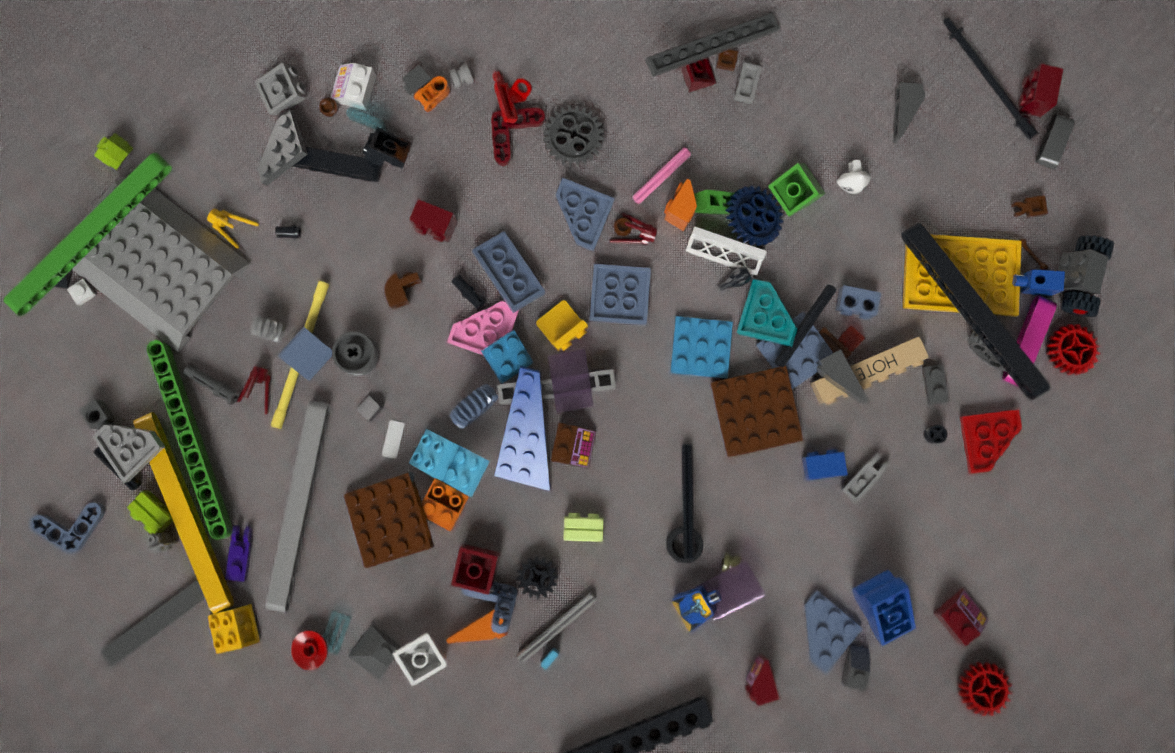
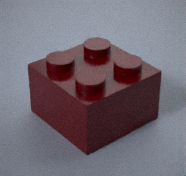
[1018,64,1064,117]
[409,199,458,243]

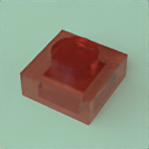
[838,325,865,352]

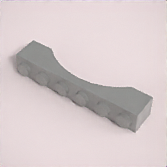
[497,369,616,406]

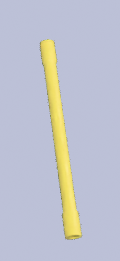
[270,281,330,429]

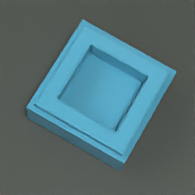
[541,648,559,670]

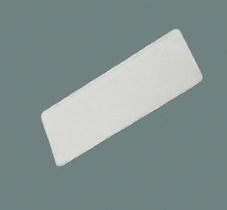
[382,420,405,459]

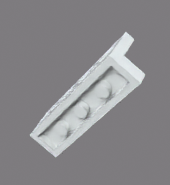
[685,226,767,276]

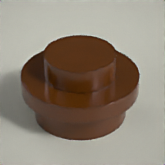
[319,97,338,117]
[613,217,632,237]

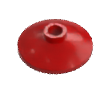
[291,630,328,671]

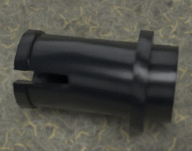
[275,224,301,239]

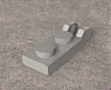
[840,452,890,504]

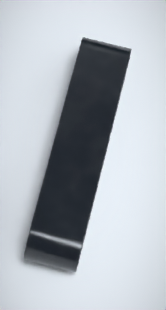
[293,147,382,183]

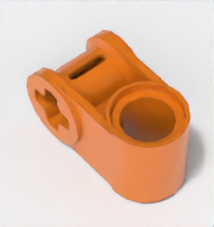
[414,76,450,112]

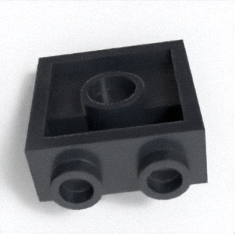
[362,127,412,169]

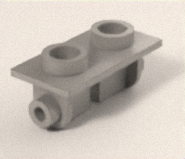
[144,532,178,555]

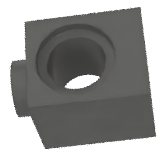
[402,64,432,95]
[78,399,115,430]

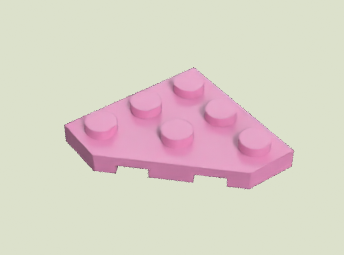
[447,301,520,356]

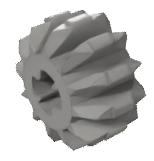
[250,316,285,343]

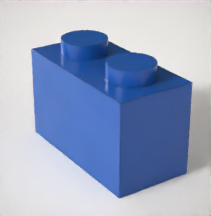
[802,449,848,480]

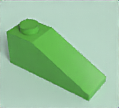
[694,190,746,214]

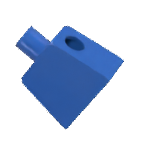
[1012,270,1065,297]

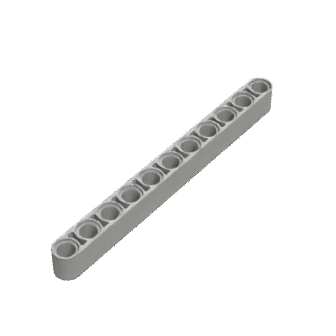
[266,400,330,613]

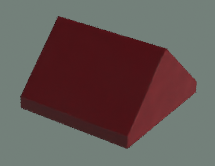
[681,58,716,92]

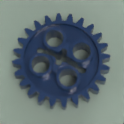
[725,185,784,247]

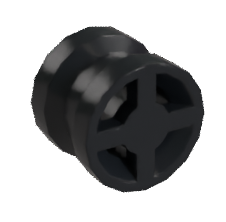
[924,425,948,444]

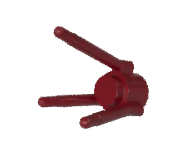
[610,213,657,245]
[237,366,271,415]

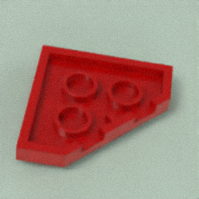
[960,409,1022,474]

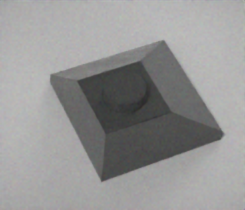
[348,624,402,680]

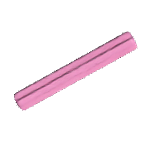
[633,148,691,204]

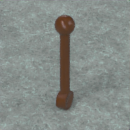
[1019,239,1048,270]

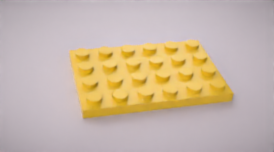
[902,234,1021,317]

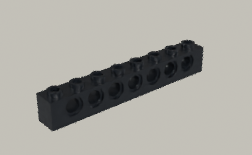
[564,695,714,753]

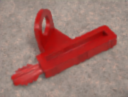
[492,71,532,123]

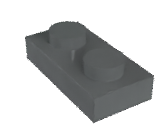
[922,365,949,405]

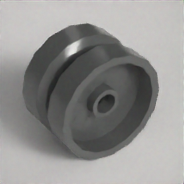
[332,332,379,376]

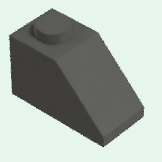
[841,644,870,692]

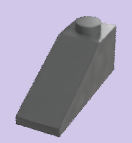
[893,82,926,143]
[816,350,869,404]

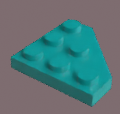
[736,279,797,347]

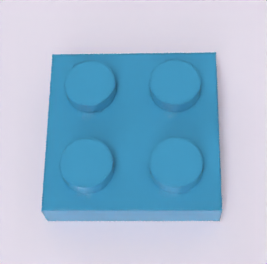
[481,330,534,383]

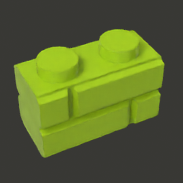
[127,490,173,534]

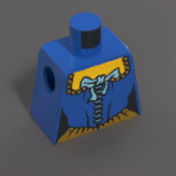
[671,586,722,633]

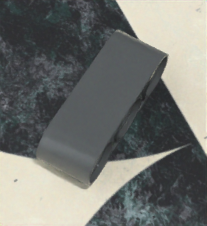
[1035,113,1075,169]

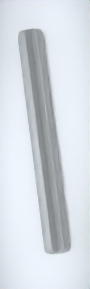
[517,593,596,663]

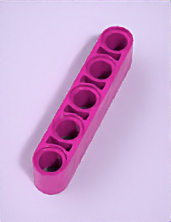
[1002,295,1057,387]

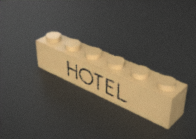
[810,337,929,405]

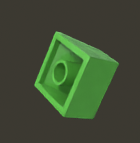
[768,163,826,217]

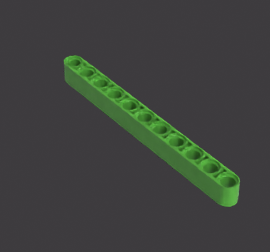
[3,152,172,316]
[147,340,233,540]

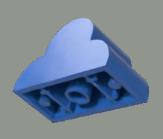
[852,570,916,646]

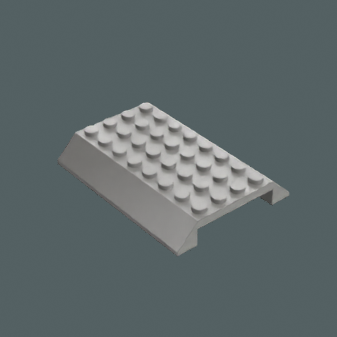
[72,175,251,353]

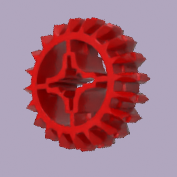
[1046,324,1101,375]
[957,661,1013,717]

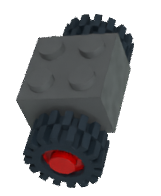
[1058,235,1115,317]

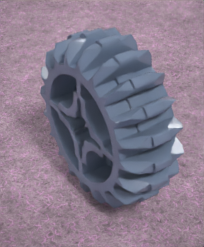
[450,384,498,429]

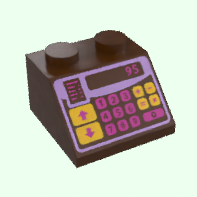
[551,423,596,469]

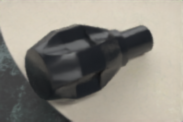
[718,267,752,291]

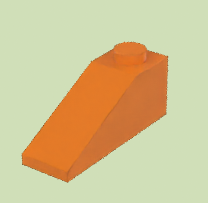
[446,609,510,643]

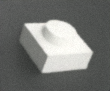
[67,279,96,306]

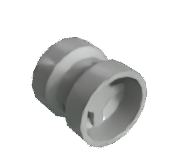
[449,64,473,88]

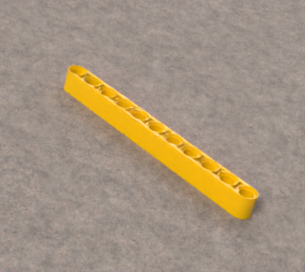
[133,412,234,614]

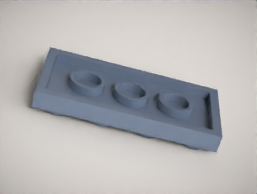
[472,231,545,313]

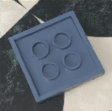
[590,264,651,325]
[756,312,833,389]

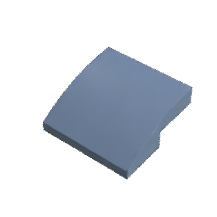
[278,327,332,381]

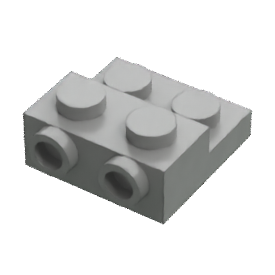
[255,62,306,116]

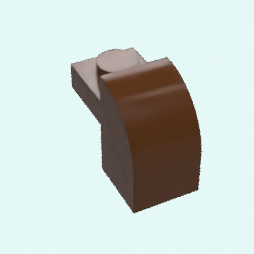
[384,271,422,310]

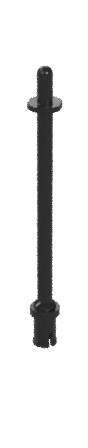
[943,17,1039,140]

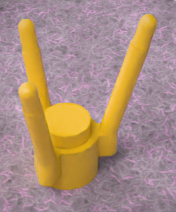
[207,208,259,249]

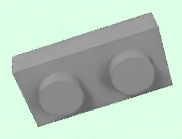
[734,62,762,104]

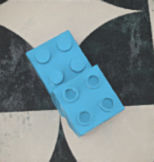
[409,429,490,497]

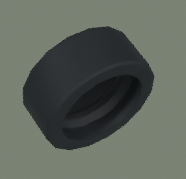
[666,526,704,564]

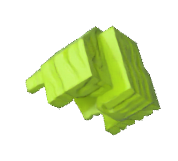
[94,133,134,170]

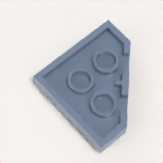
[555,178,615,252]
[804,590,863,674]

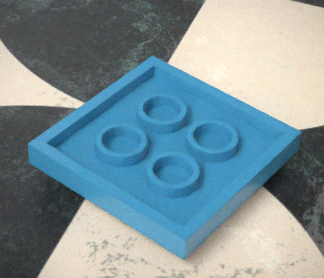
[670,316,733,379]

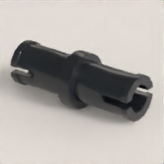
[451,274,485,310]

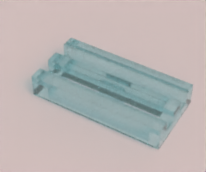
[346,108,387,130]
[323,610,352,655]

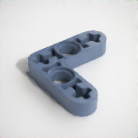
[29,503,105,553]
[461,582,517,634]

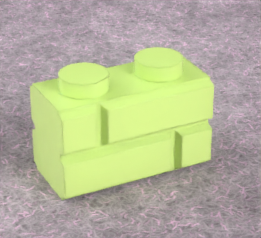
[564,513,603,542]

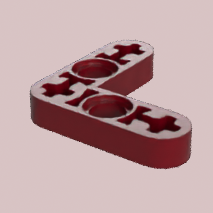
[491,108,545,166]

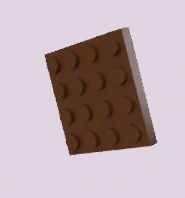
[710,365,804,458]
[343,472,435,569]

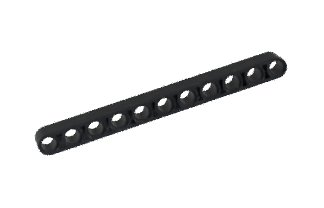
[901,223,1051,401]

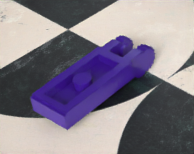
[225,525,252,582]

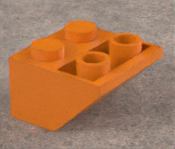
[664,179,697,231]
[422,478,469,532]

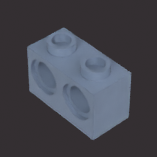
[835,285,881,320]

